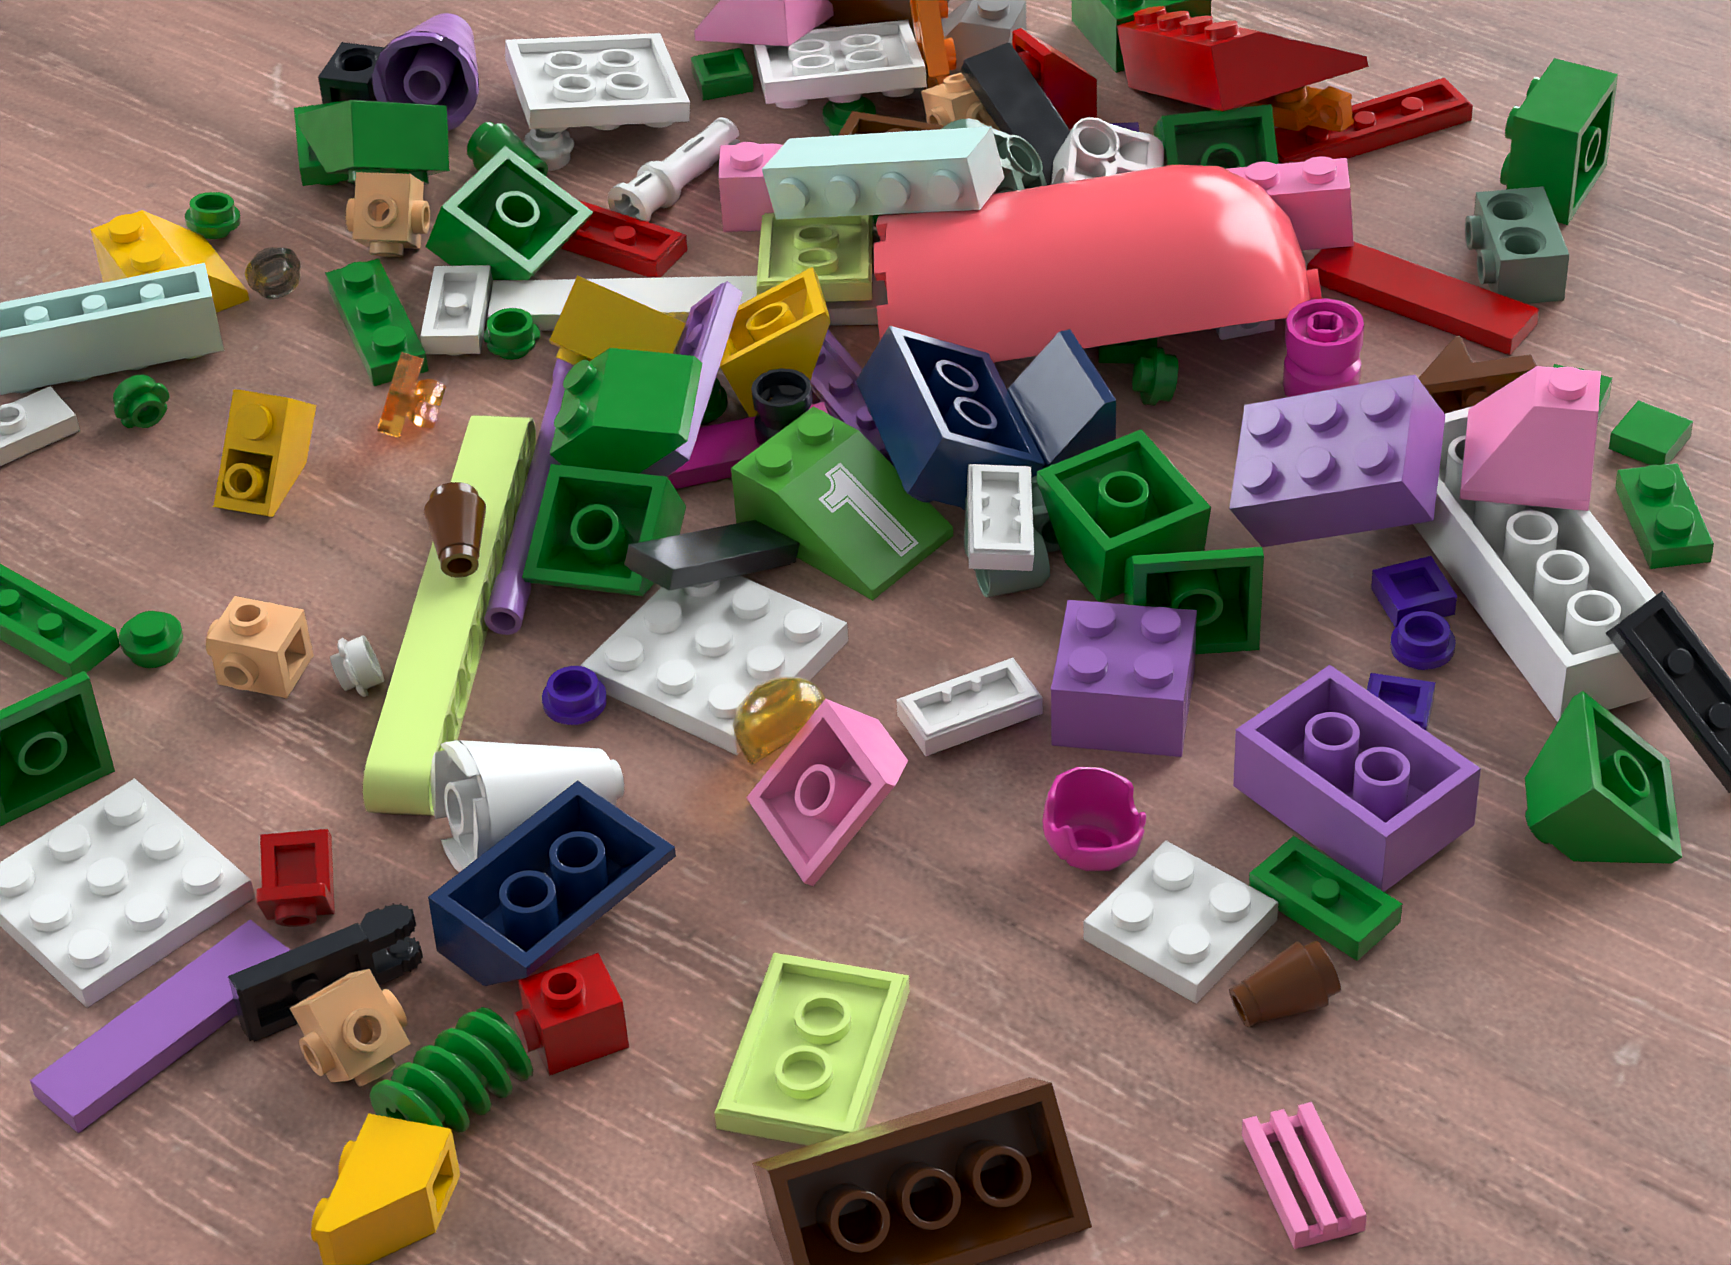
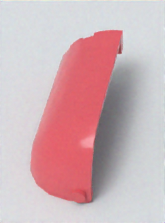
[874,165,1322,363]

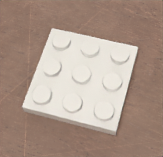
[753,20,927,108]
[505,33,690,133]
[581,576,848,755]
[0,778,255,1008]

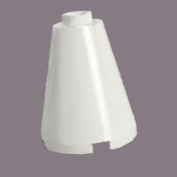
[430,740,624,872]

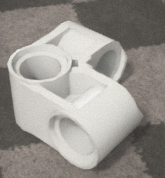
[1051,117,1165,185]

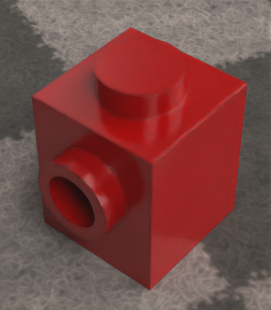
[513,953,629,1076]

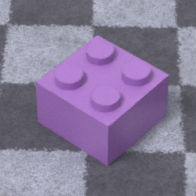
[1051,600,1197,757]

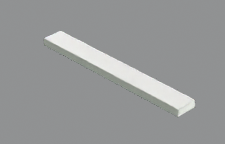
[488,274,888,331]

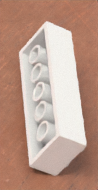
[1413,406,1656,722]

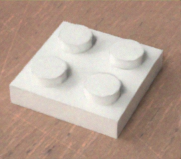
[1084,841,1278,1004]

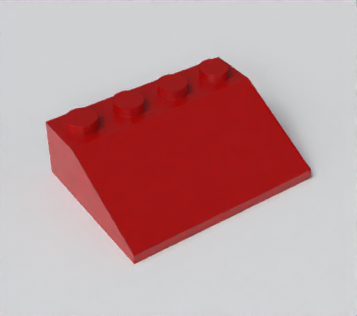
[1117,6,1369,111]

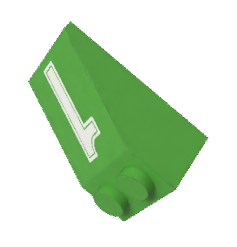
[731,406,953,601]

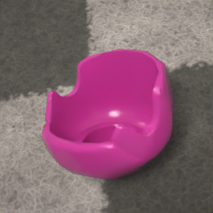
[1042,767,1146,871]

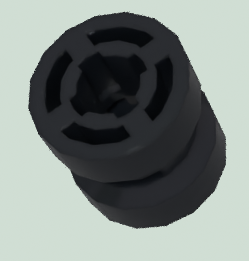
[751,368,813,445]

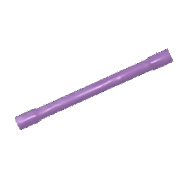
[484,358,573,635]

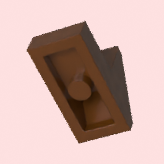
[1418,336,1537,414]

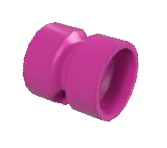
[1283,298,1364,397]

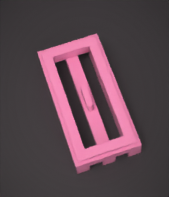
[1242,1102,1366,1249]

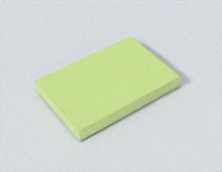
[756,213,873,302]
[715,953,910,1146]

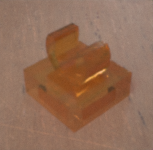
[377,352,446,438]

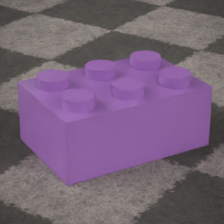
[1229,375,1446,547]
[1233,665,1481,892]

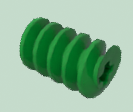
[369,1007,534,1133]

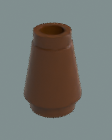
[424,482,486,578]
[1229,941,1341,1027]

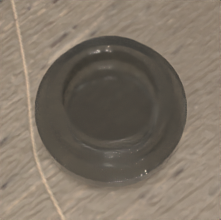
[245,247,301,299]

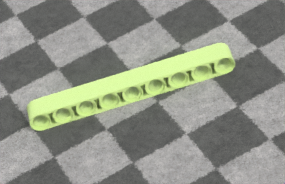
[363,415,536,816]

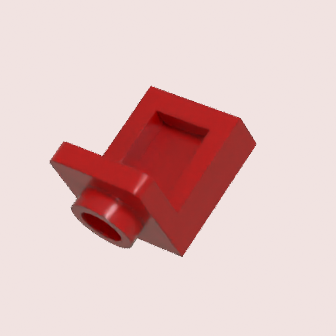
[256,829,335,927]

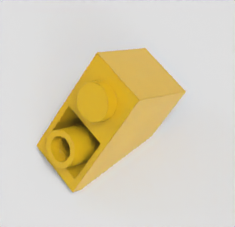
[213,389,317,517]
[311,1113,461,1265]

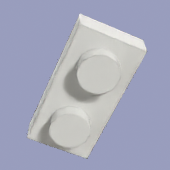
[420,265,493,356]

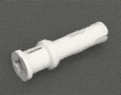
[608,117,740,222]

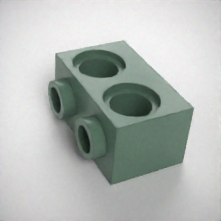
[1465,186,1570,304]

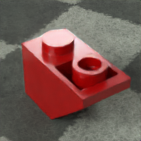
[1012,28,1097,131]

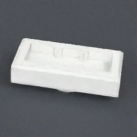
[0,386,80,466]
[967,464,1034,571]
[897,658,1043,756]

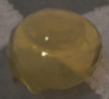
[732,676,826,765]

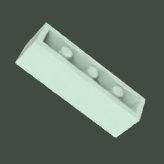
[762,126,1004,220]
[0,263,224,395]

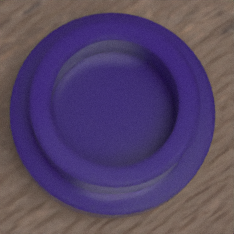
[1390,611,1456,670]
[542,666,607,725]

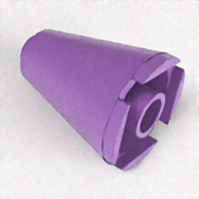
[372,13,479,131]

